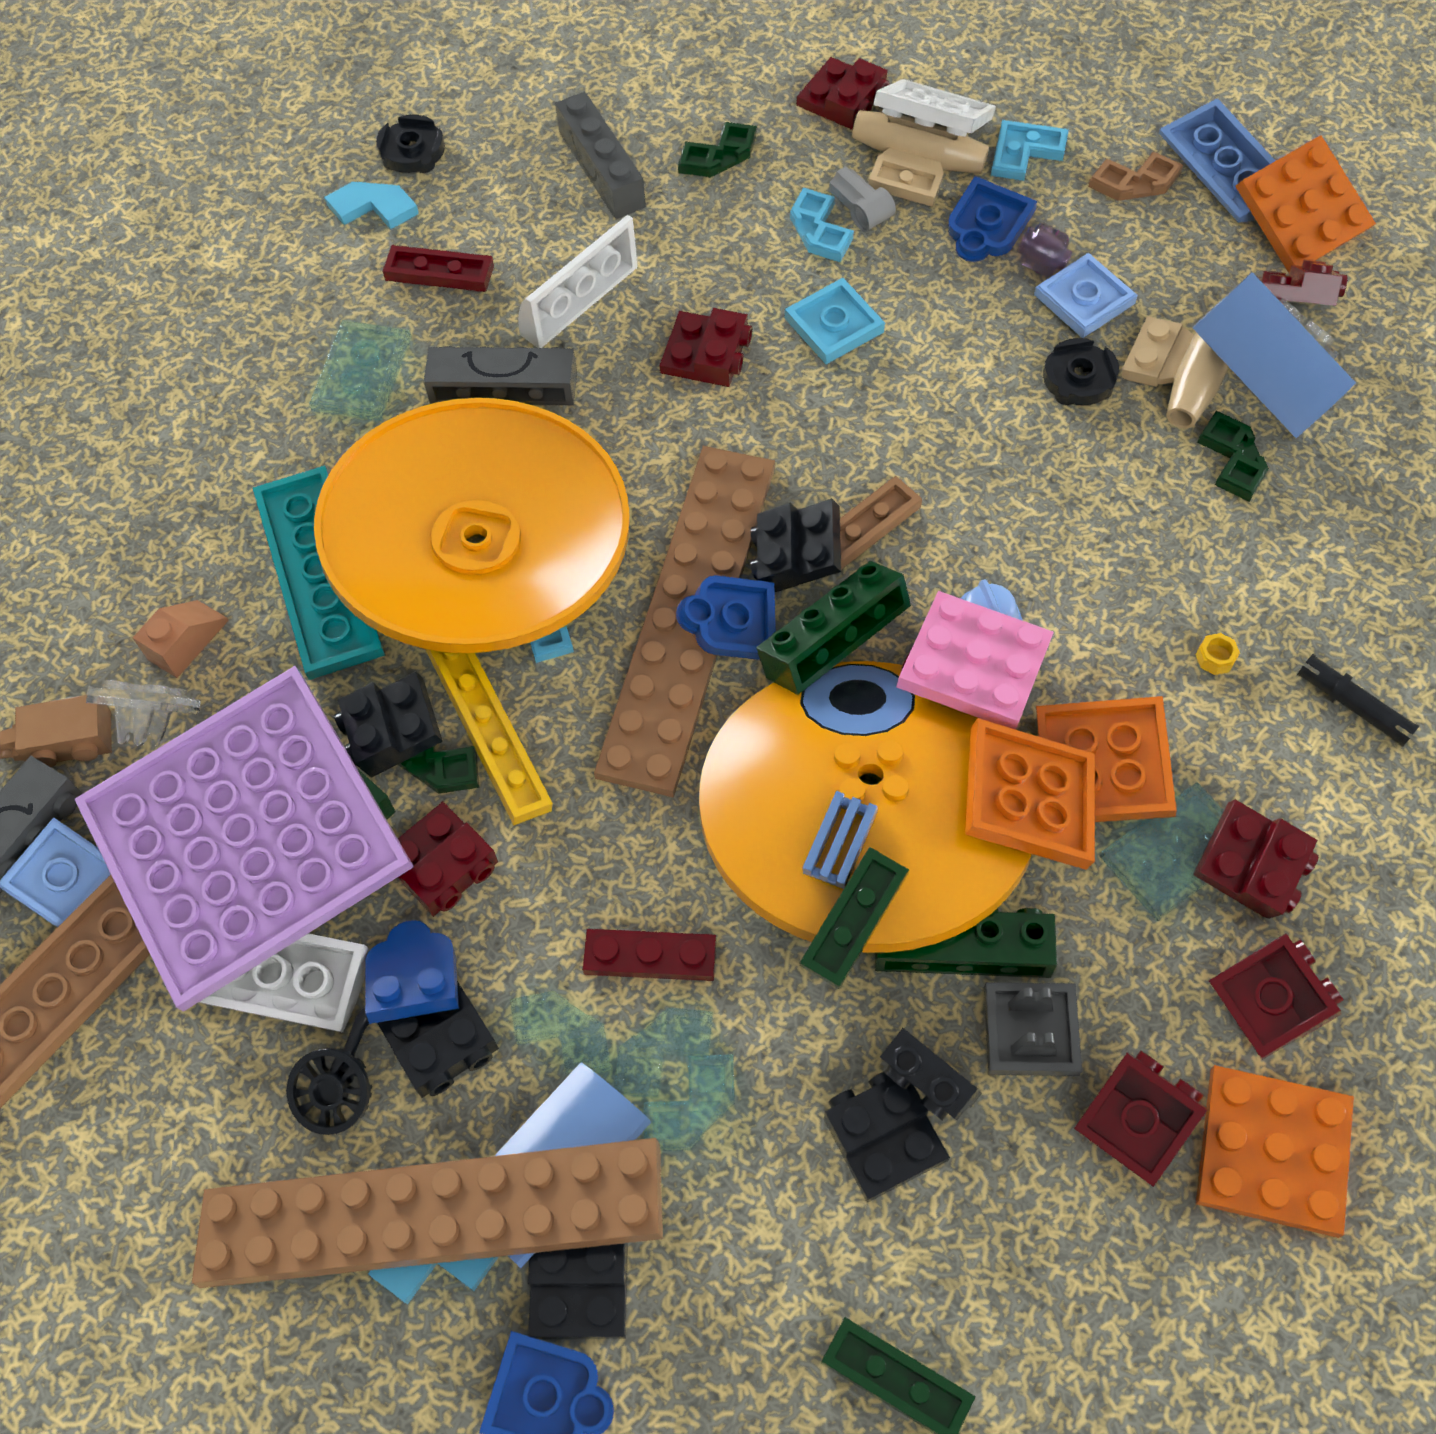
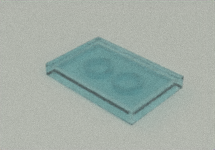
[309,320,412,421]
[1099,782,1224,921]

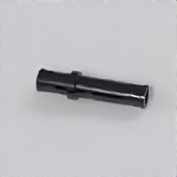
[1297,654,1420,747]

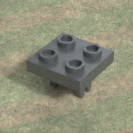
[984,982,1082,1076]

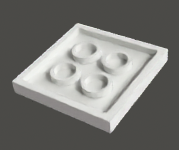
[873,79,996,136]

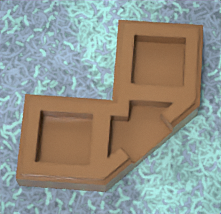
[1088,151,1183,201]

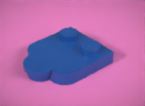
[948,176,1037,262]
[676,575,776,660]
[365,920,459,1024]
[479,1331,614,1434]

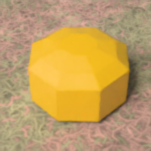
[1196,633,1240,675]

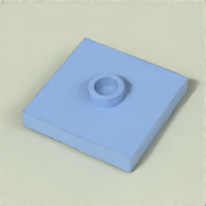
[1034,253,1138,338]
[0,817,111,928]

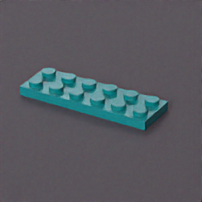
[252,465,385,680]

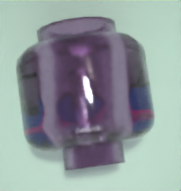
[1017,222,1073,276]

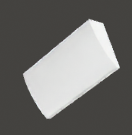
[518,215,638,348]
[198,934,371,1033]

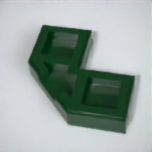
[678,122,757,178]
[1197,410,1269,502]
[398,746,480,794]

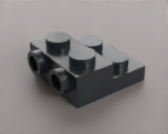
[750,498,841,592]
[334,672,443,778]
[377,981,499,1098]
[880,1028,982,1121]
[824,1071,950,1203]
[528,1243,628,1339]

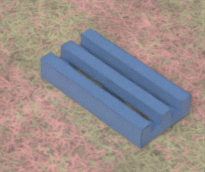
[802,791,878,889]

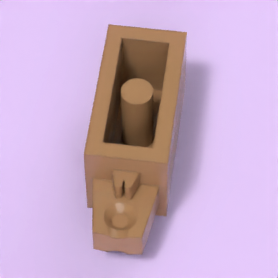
[0,693,112,767]

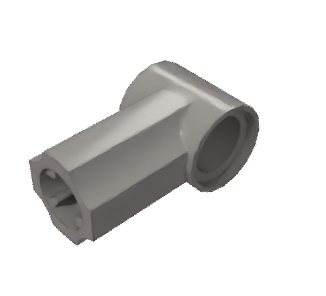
[829,166,896,232]

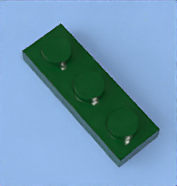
[800,847,909,989]
[821,1317,976,1434]

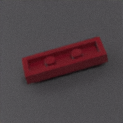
[382,245,494,292]
[583,929,717,981]

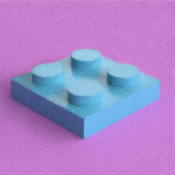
[785,278,885,364]

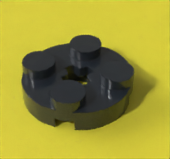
[376,114,445,173]
[1043,338,1119,405]

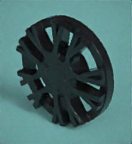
[286,1048,372,1135]

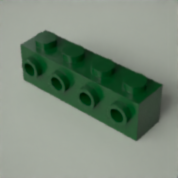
[756,561,911,695]
[875,908,1057,978]

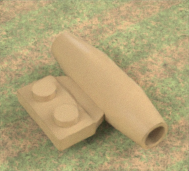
[852,110,990,207]
[1122,301,1229,429]

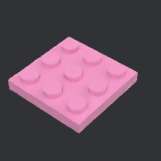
[896,591,1054,730]

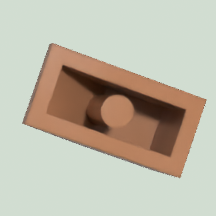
[132,600,229,678]

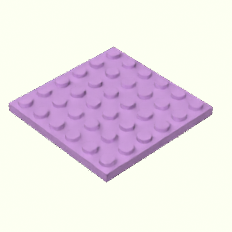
[74,666,414,1012]

